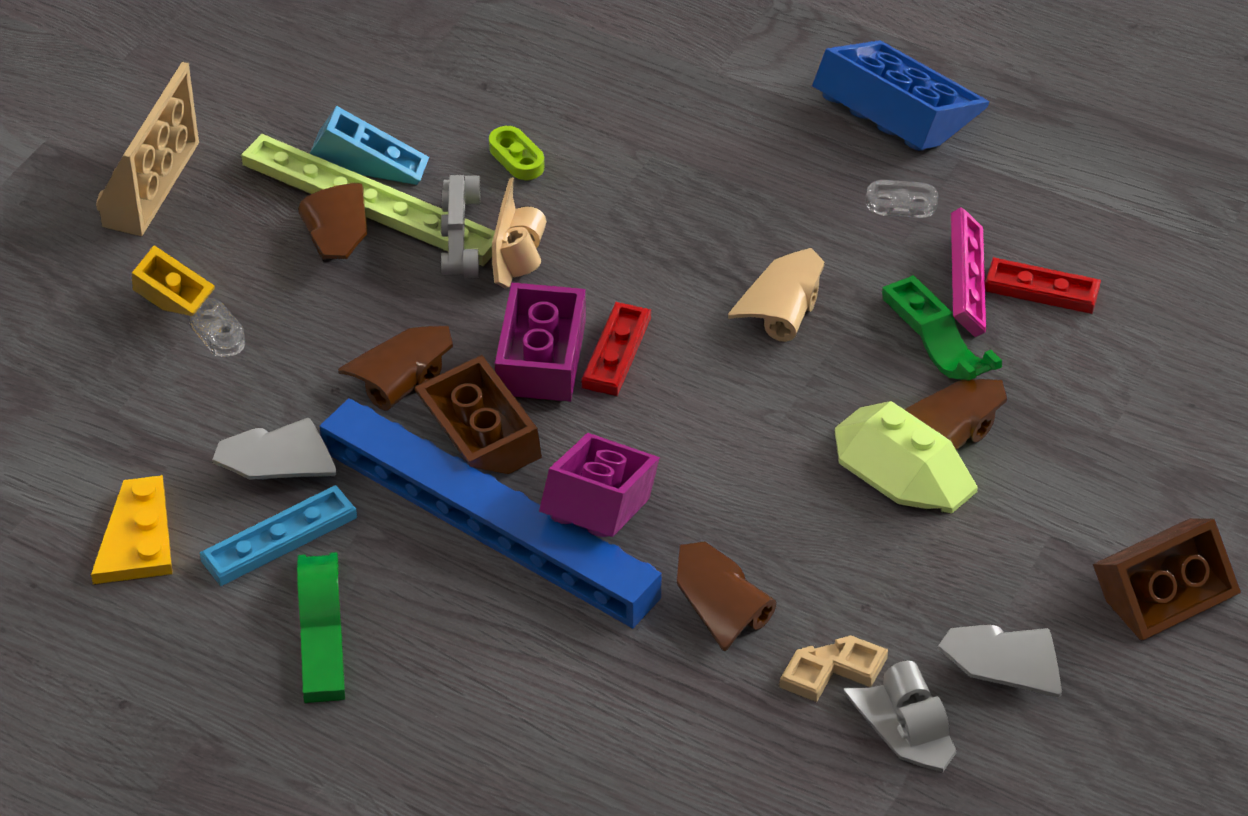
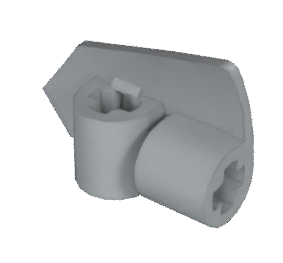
[212,418,336,480]
[938,625,1062,698]
[844,661,956,772]

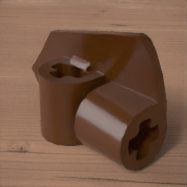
[298,183,367,261]
[338,326,453,411]
[904,379,1007,451]
[677,542,776,651]

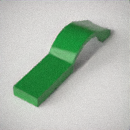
[882,275,1002,380]
[297,552,345,703]

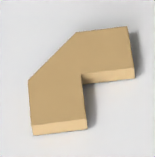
[779,635,888,702]

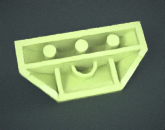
[835,401,978,513]

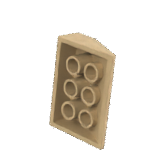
[96,62,199,236]

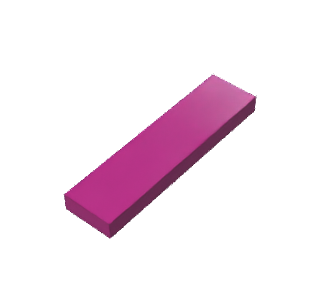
[951,207,986,337]

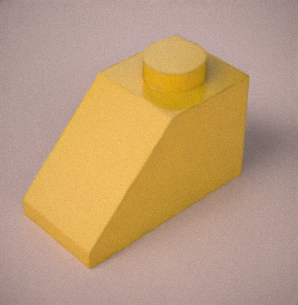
[132,245,215,316]

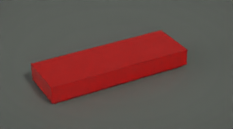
[985,257,1101,314]
[581,302,651,396]

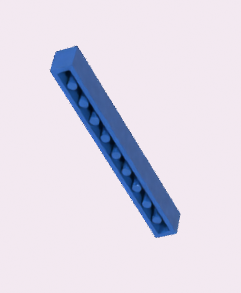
[320,398,662,629]

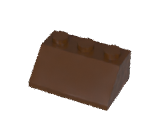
[415,355,542,474]
[1093,518,1241,640]

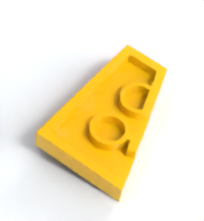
[91,475,173,584]

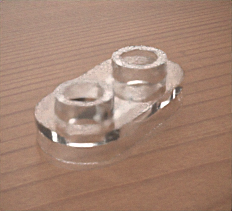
[866,180,939,218]
[189,298,246,357]

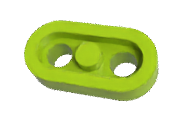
[489,126,545,180]

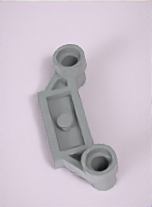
[441,175,480,278]

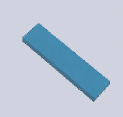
[200,485,357,587]

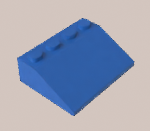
[812,40,990,151]

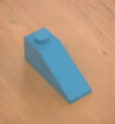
[310,106,429,185]

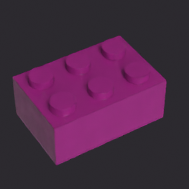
[495,282,586,402]
[539,433,660,537]

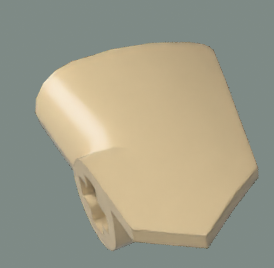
[492,177,546,288]
[728,248,825,342]

